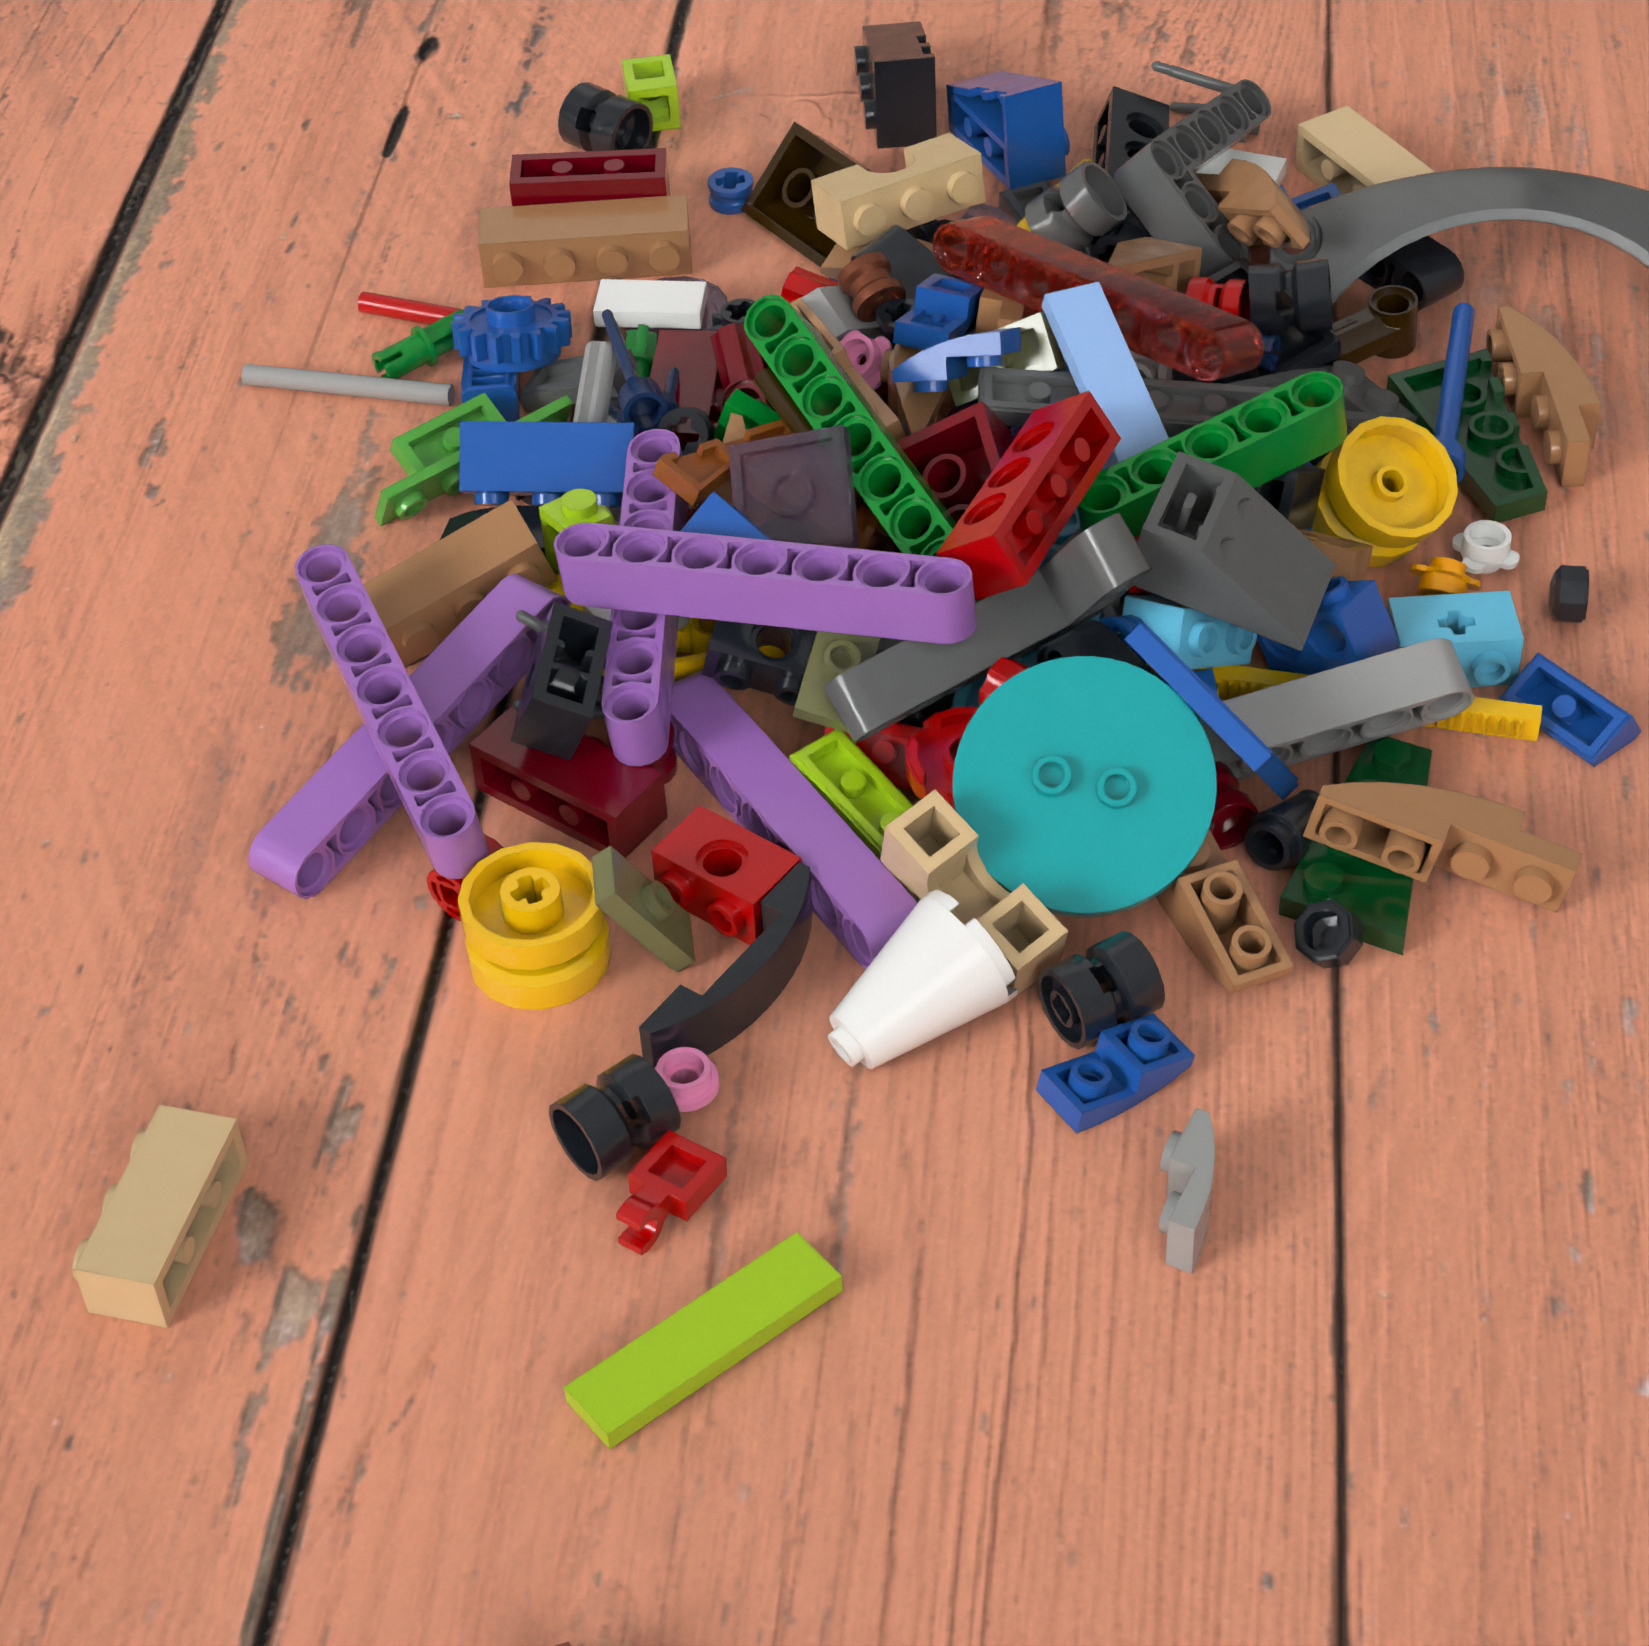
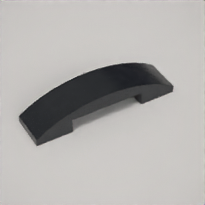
[639,862,813,1068]

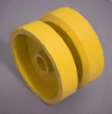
[1312,416,1458,568]
[458,842,612,1010]

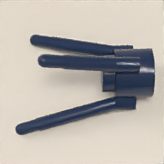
[602,309,679,432]

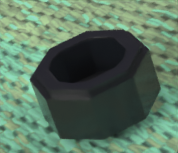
[1548,565,1589,623]
[1294,900,1363,969]

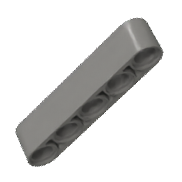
[1193,638,1475,781]

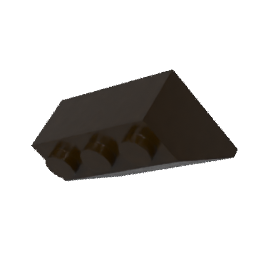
[741,121,914,267]

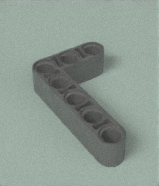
[1114,79,1271,277]
[823,513,1152,743]

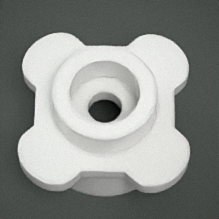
[1452,520,1520,574]

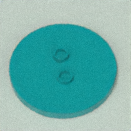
[953,656,1217,917]

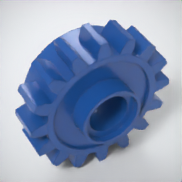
[451,295,572,373]

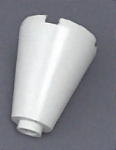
[828,889,1018,1069]

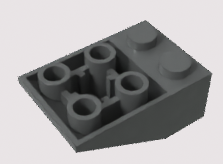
[1134,451,1336,651]

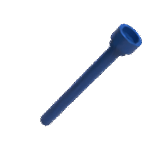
[1434,302,1475,484]

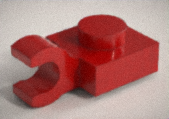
[616,1130,727,1255]

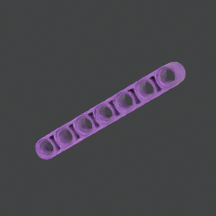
[602,429,688,766]
[554,523,977,644]
[295,544,489,879]
[248,573,570,899]
[670,669,917,969]

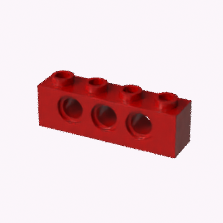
[936,390,1121,601]

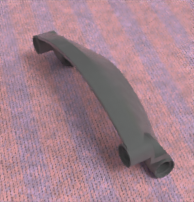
[1269,167,1649,305]

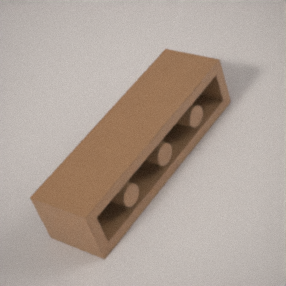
[478,195,692,288]

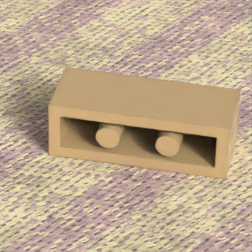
[1295,105,1435,194]
[72,1104,249,1328]

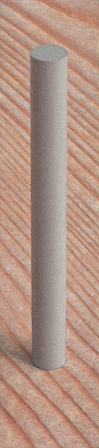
[242,364,455,406]

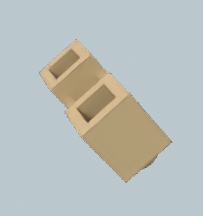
[811,133,986,251]
[880,789,1068,1001]

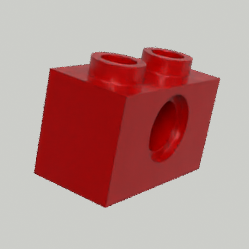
[651,805,802,945]

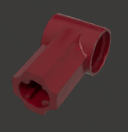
[710,322,776,413]

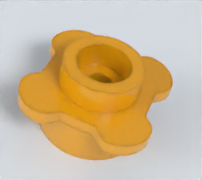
[1410,557,1481,596]

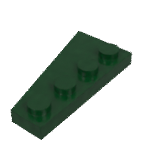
[1386,349,1548,523]
[1279,736,1432,955]

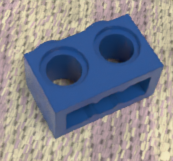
[1257,576,1400,675]

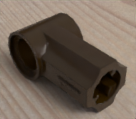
[1327,285,1418,365]

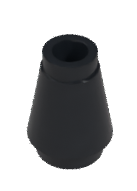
[1244,789,1319,871]

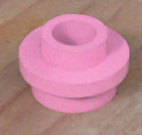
[655,1047,719,1112]

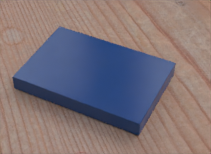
[1124,623,1299,800]

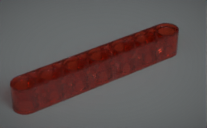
[933,215,1264,382]

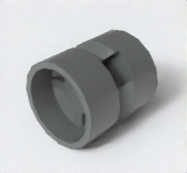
[1025,161,1127,261]

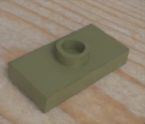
[792,631,881,733]
[592,846,695,972]

